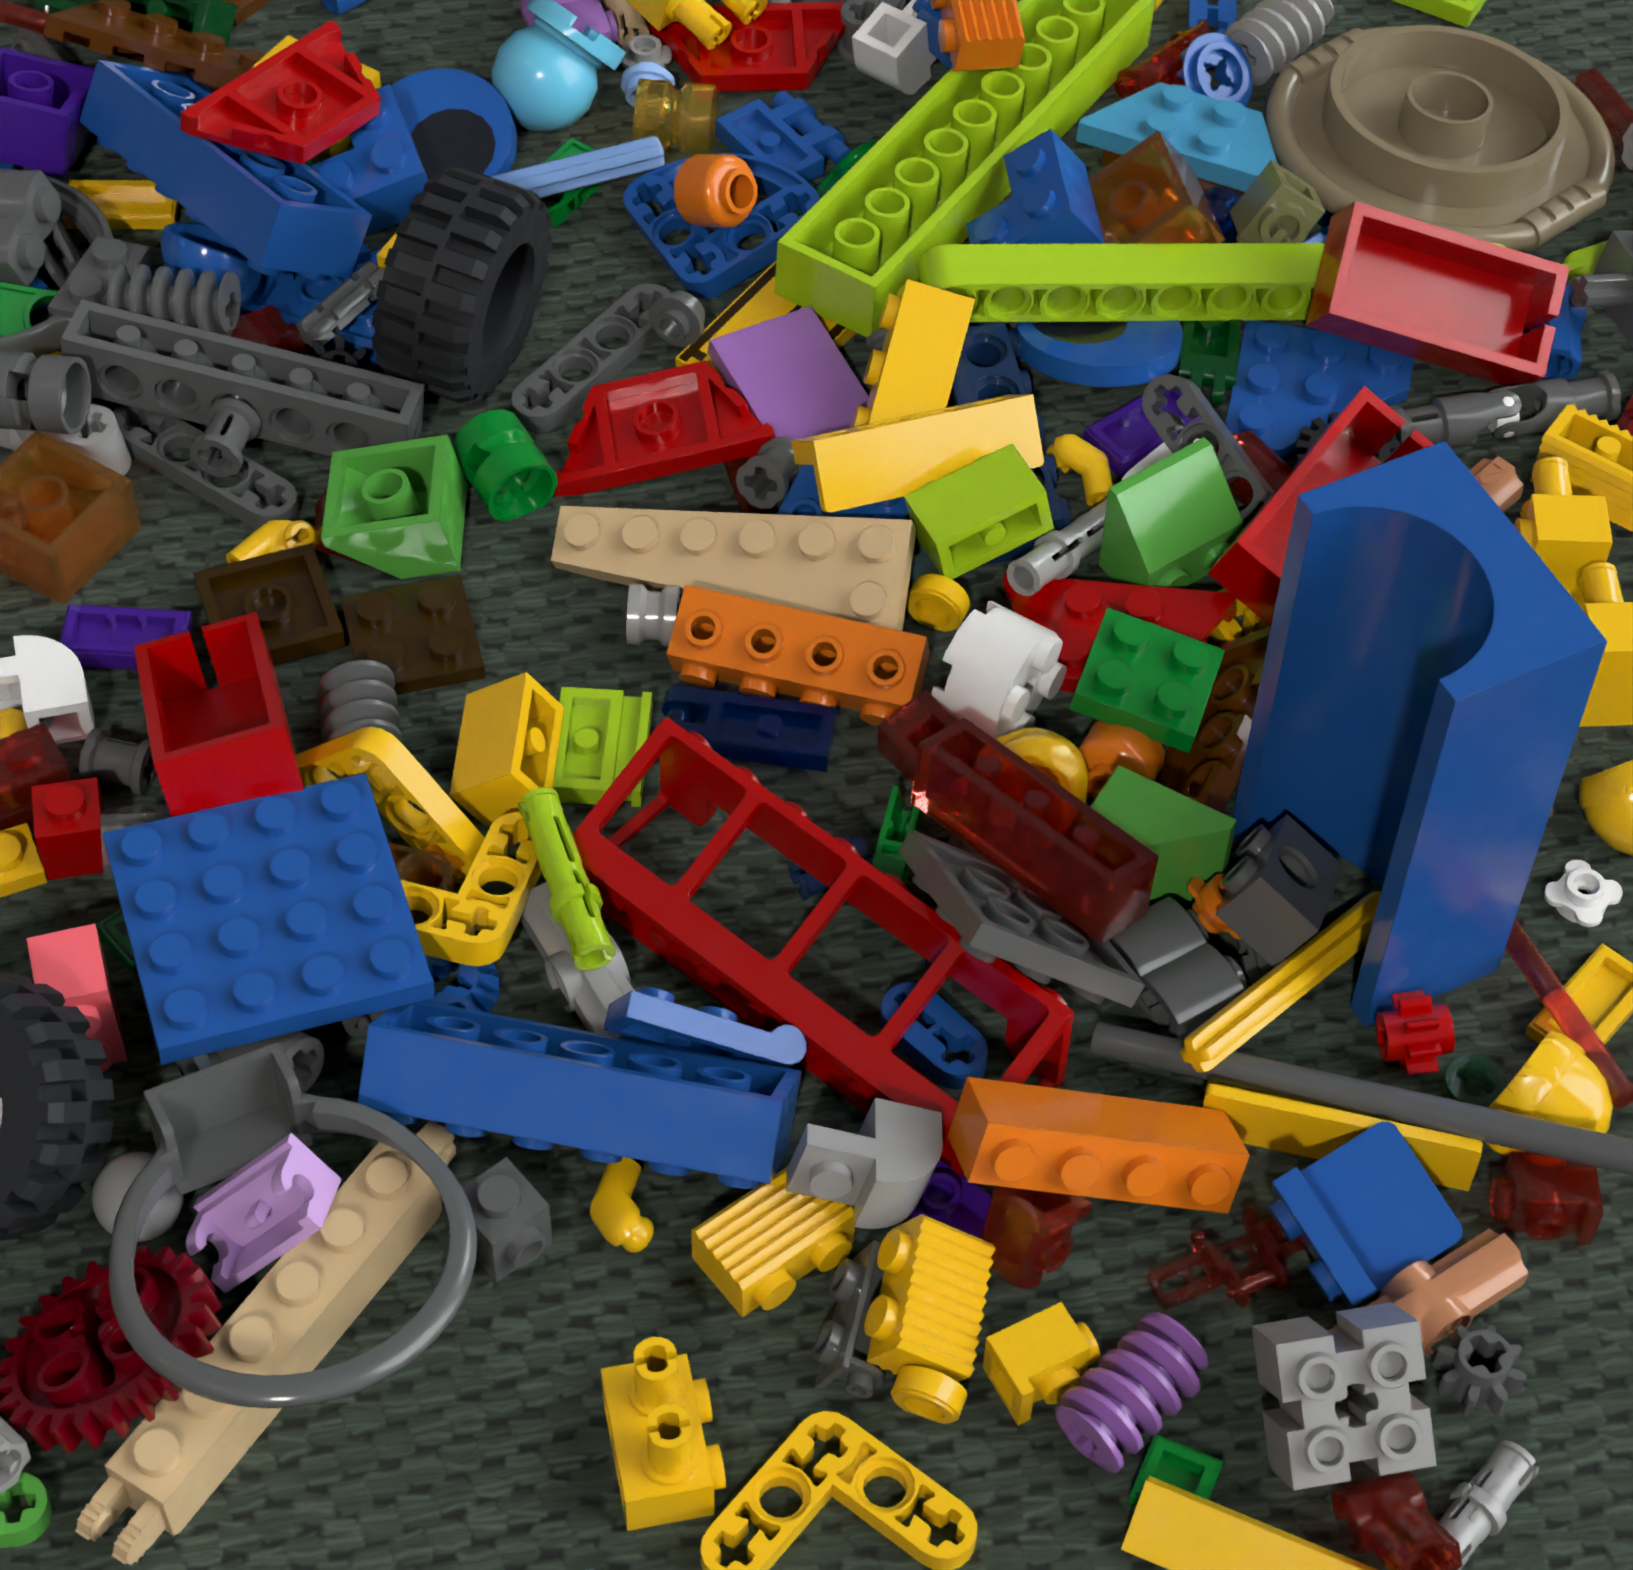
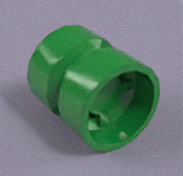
[452,409,557,522]

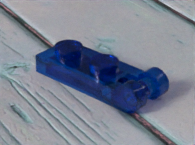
[659,686,837,772]

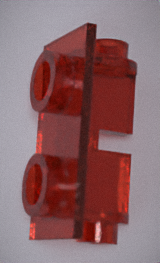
[1114,20,1213,99]

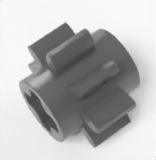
[1432,1324,1527,1417]

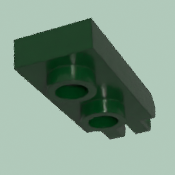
[1177,319,1241,405]

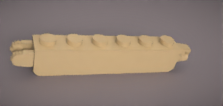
[75,1120,456,1566]

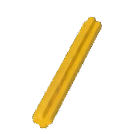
[1180,891,1381,1073]

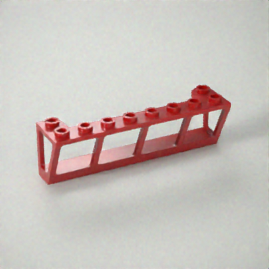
[572,717,1074,1178]

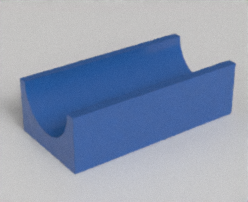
[1232,441,1607,1027]

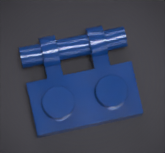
[715,91,852,182]

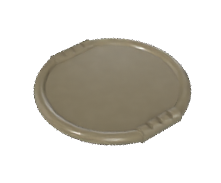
[1266,25,1615,251]

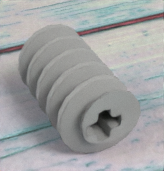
[1225,0,1335,86]

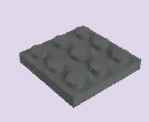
[898,829,1145,1008]

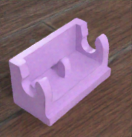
[186,1133,342,1293]

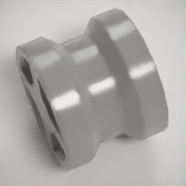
[626,584,680,647]

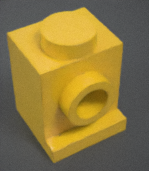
[982,1302,1100,1426]

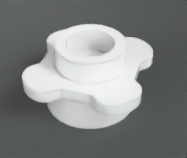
[1544,860,1623,927]

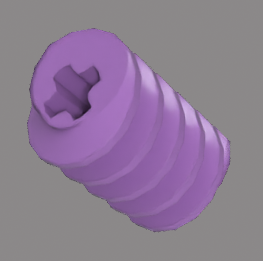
[1055,1312,1209,1473]

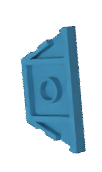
[1076,82,1278,192]

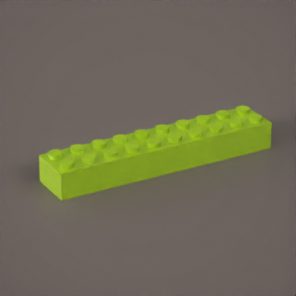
[774,0,1155,337]

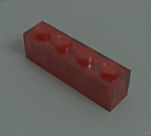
[910,717,1159,944]

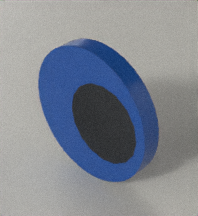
[390,69,517,179]
[1016,320,1183,387]

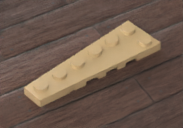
[551,506,917,631]

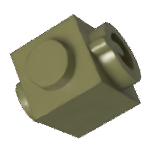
[1229,160,1325,243]

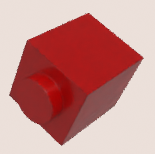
[31,777,111,880]

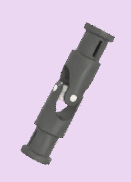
[1389,370,1621,448]

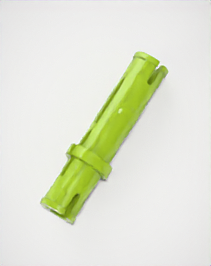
[518,787,616,971]

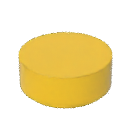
[906,574,970,632]
[891,1365,967,1424]

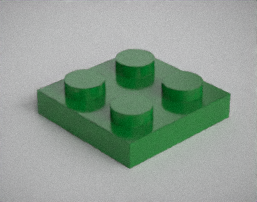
[1069,607,1225,753]

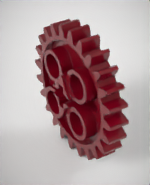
[0,1245,222,1453]

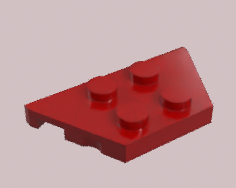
[648,2,845,92]
[180,20,381,164]
[554,361,776,497]
[1002,573,1237,693]

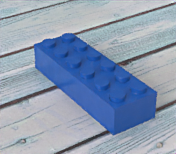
[79,60,372,281]
[358,1001,802,1189]

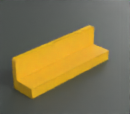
[791,394,1044,513]
[1203,1080,1483,1192]

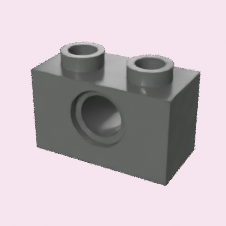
[1215,814,1344,968]

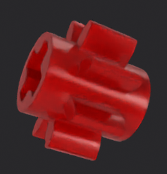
[1375,990,1455,1076]

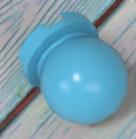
[491,0,627,133]

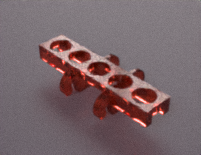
[1146,1207,1307,1311]

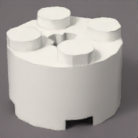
[931,601,1067,742]

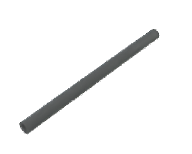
[1091,1022,1633,1175]

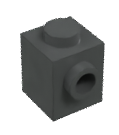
[462,1157,553,1283]

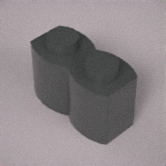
[0,170,61,286]
[1103,897,1247,1040]

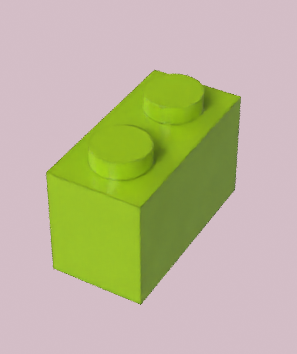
[904,443,1054,579]

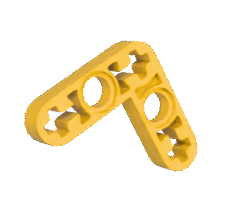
[296,726,485,884]
[400,812,542,967]
[700,1411,977,1570]

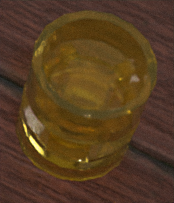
[633,78,718,154]

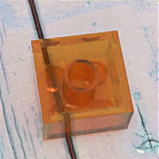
[1089,130,1226,244]
[0,431,141,605]

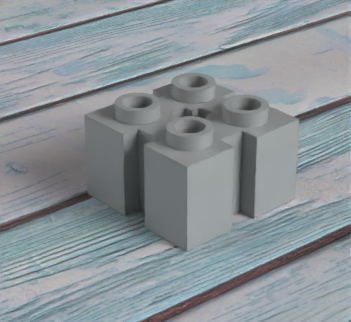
[1252,1302,1437,1491]

